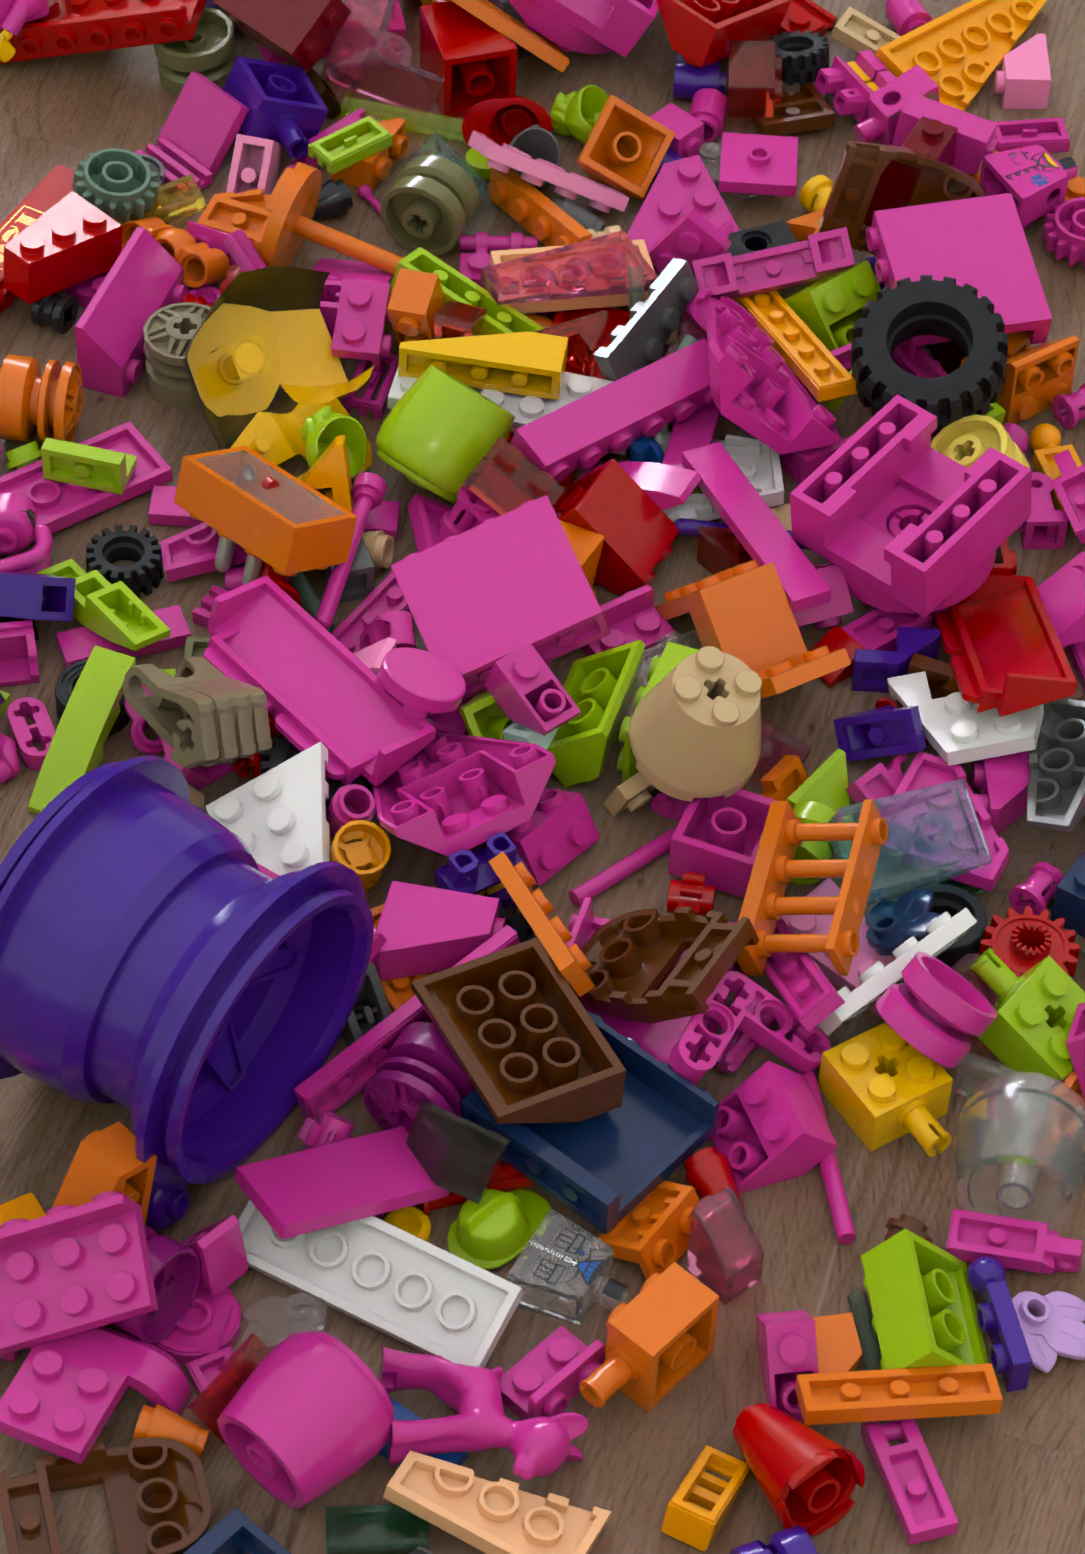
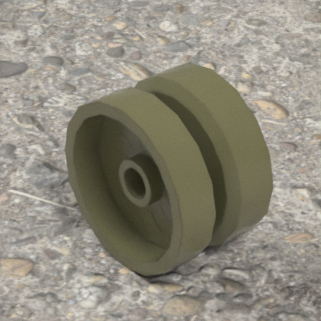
[154,7,239,97]
[380,154,480,256]

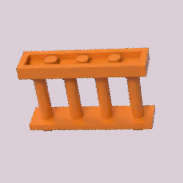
[737,799,888,976]

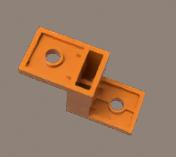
[654,559,851,699]

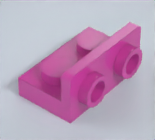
[581,584,677,659]
[499,1325,605,1420]

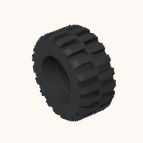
[851,275,1008,434]

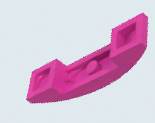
[692,227,855,299]

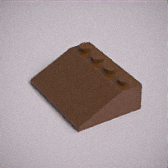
[411,937,626,1124]

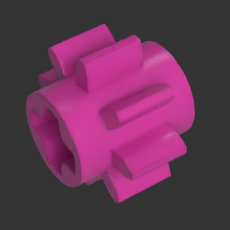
[297,1110,355,1150]

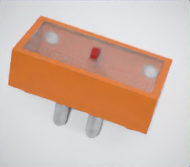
[174,446,357,585]

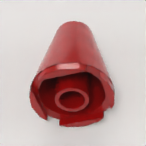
[733,1403,865,1536]

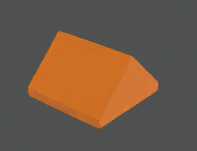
[577,94,675,200]

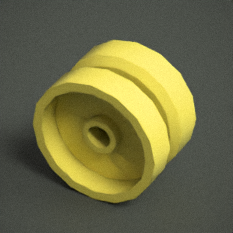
[931,415,1030,469]

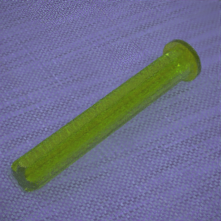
[340,92,466,143]

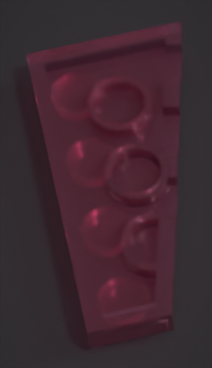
[480,230,658,305]

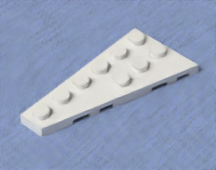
[205,742,330,876]

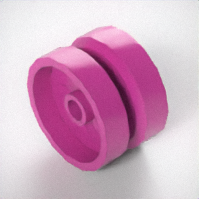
[875,951,997,1069]

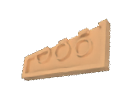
[383,1450,611,1554]

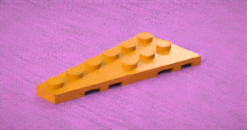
[875,0,1048,111]

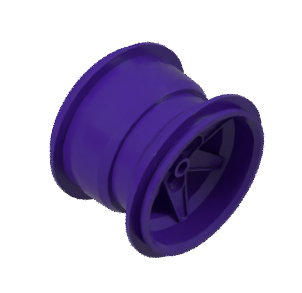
[0,755,373,1189]

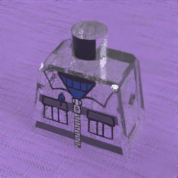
[507,1209,630,1325]

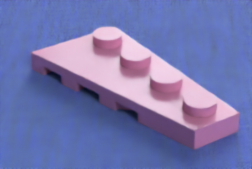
[468,130,630,214]

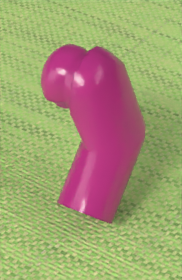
[0,732,21,784]

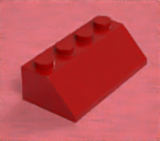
[656,0,791,68]

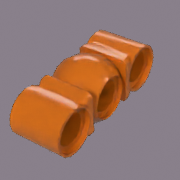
[122,217,230,288]

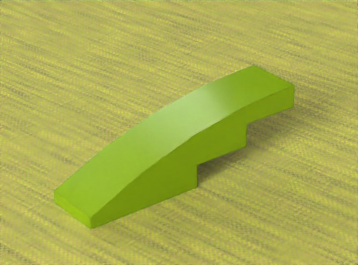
[36,558,171,651]
[28,645,136,814]

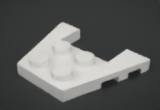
[653,424,784,523]
[887,671,1044,766]

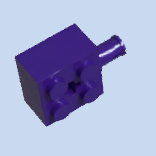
[223,56,329,159]

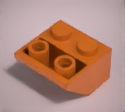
[996,335,1080,424]

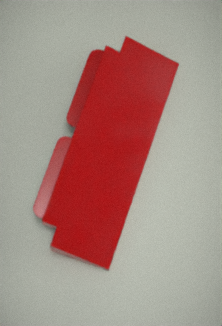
[933,573,1077,717]

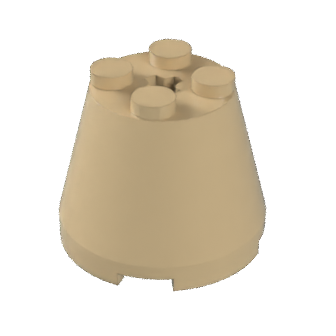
[627,646,762,802]

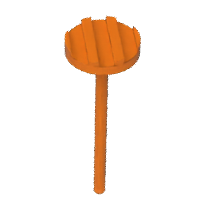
[253,162,553,334]

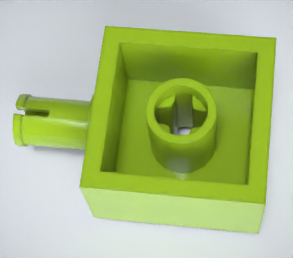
[970,947,1085,1098]

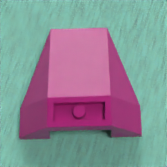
[706,302,842,455]
[372,732,556,857]

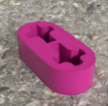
[7,697,55,771]

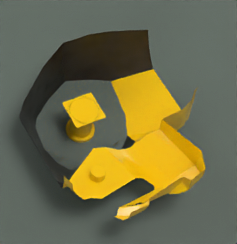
[184,267,375,481]

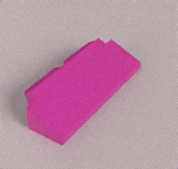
[203,575,437,787]

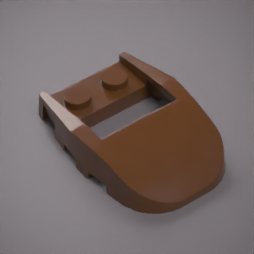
[818,141,986,255]
[567,906,759,1024]
[0,1437,212,1554]

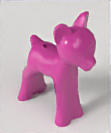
[379,1346,589,1481]

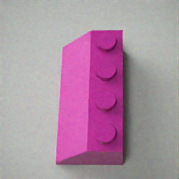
[75,227,188,398]

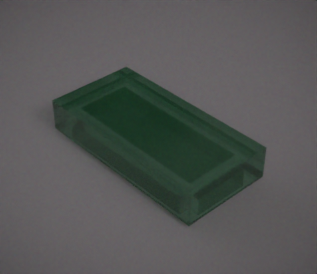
[325,1504,430,1554]

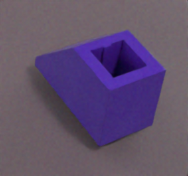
[0,572,76,621]

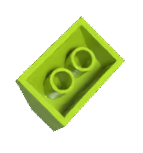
[547,639,646,787]
[861,1228,989,1370]

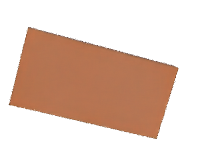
[451,0,570,73]

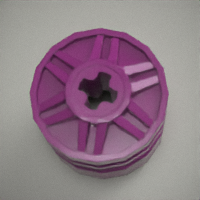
[363,1022,476,1149]
[114,1225,201,1344]

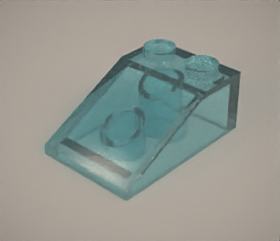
[828,779,992,906]

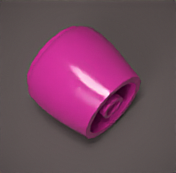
[217,1330,395,1509]

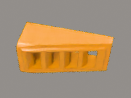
[661,1445,751,1551]

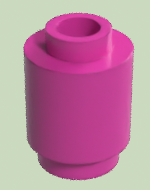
[885,0,932,36]
[688,88,729,144]
[326,784,376,837]

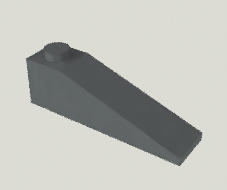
[1027,698,1085,833]

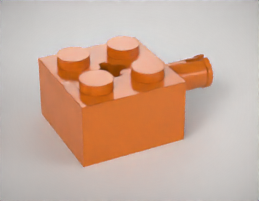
[579,1262,719,1412]

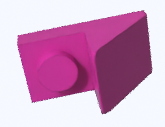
[182,1214,248,1296]

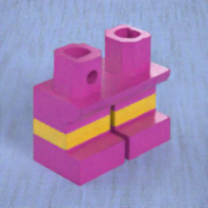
[815,50,896,123]

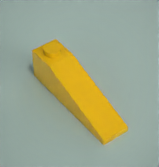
[398,332,568,401]

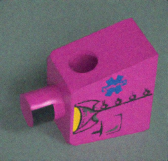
[979,145,1078,227]

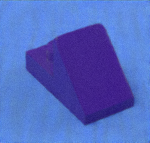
[833,705,927,761]

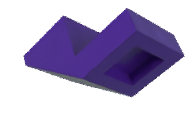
[851,627,940,693]

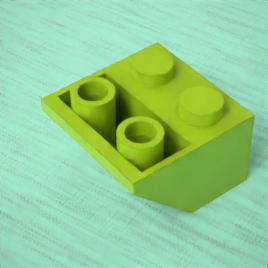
[784,260,881,351]

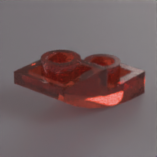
[187,1333,271,1445]

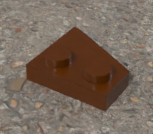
[751,81,835,136]

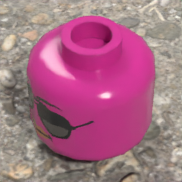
[0,492,38,555]

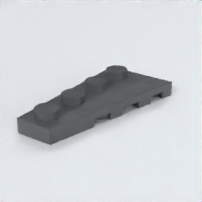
[593,258,698,381]

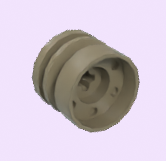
[143,302,219,410]

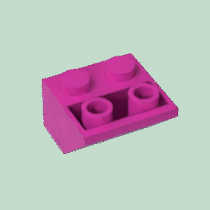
[711,1061,838,1193]

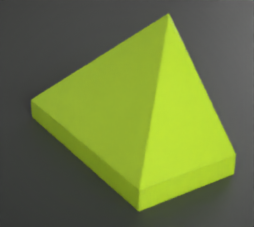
[787,748,852,823]

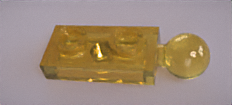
[115,174,206,225]

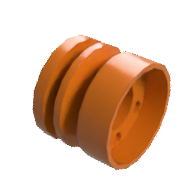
[0,354,84,444]

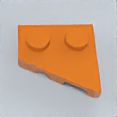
[197,189,271,242]

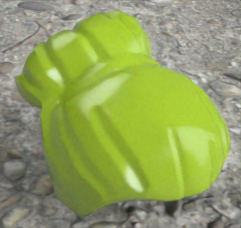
[550,85,609,145]
[300,406,366,480]

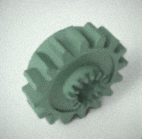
[72,148,159,222]

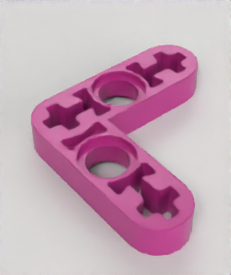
[669,971,831,1082]

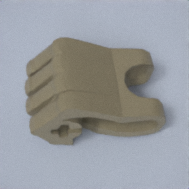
[123,656,272,768]

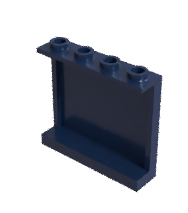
[461,1010,719,1235]

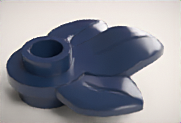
[866,889,941,956]

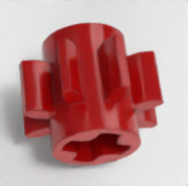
[666,871,716,916]

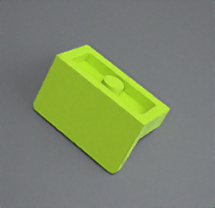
[41,437,137,495]

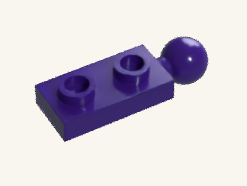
[967,1256,1033,1392]

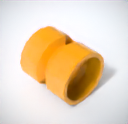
[330,820,391,895]

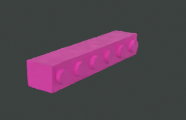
[506,338,716,490]

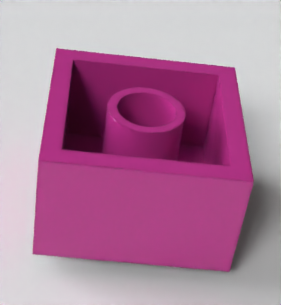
[668,789,777,898]

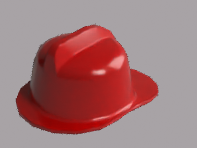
[461,95,553,148]

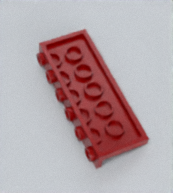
[0,0,207,64]

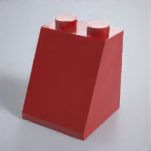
[420,1,517,120]
[552,459,679,596]

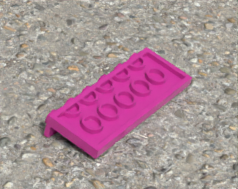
[0,1191,158,1356]

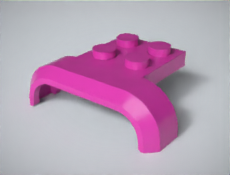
[0,1326,191,1464]

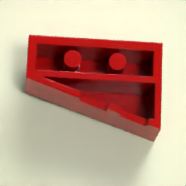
[3,191,123,304]

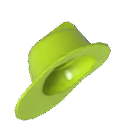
[447,1189,554,1270]

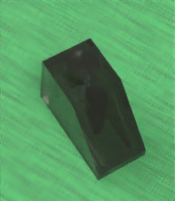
[406,1100,510,1204]

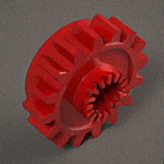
[978,906,1080,978]

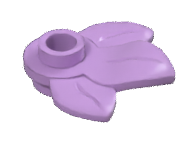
[1012,1291,1085,1373]

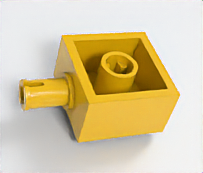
[818,1022,953,1157]

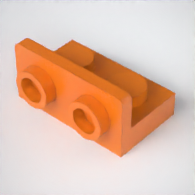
[596,1181,708,1280]

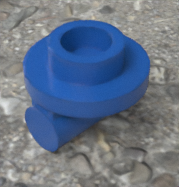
[629,436,663,464]

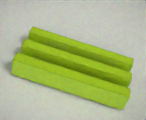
[308,116,393,175]

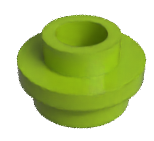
[5,440,41,469]

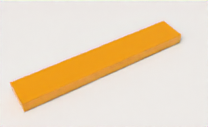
[730,290,857,402]

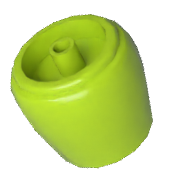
[376,364,515,504]

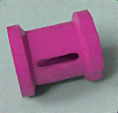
[1052,383,1085,429]
[1009,862,1064,915]

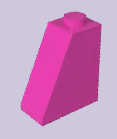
[892,93,999,174]
[371,880,507,981]

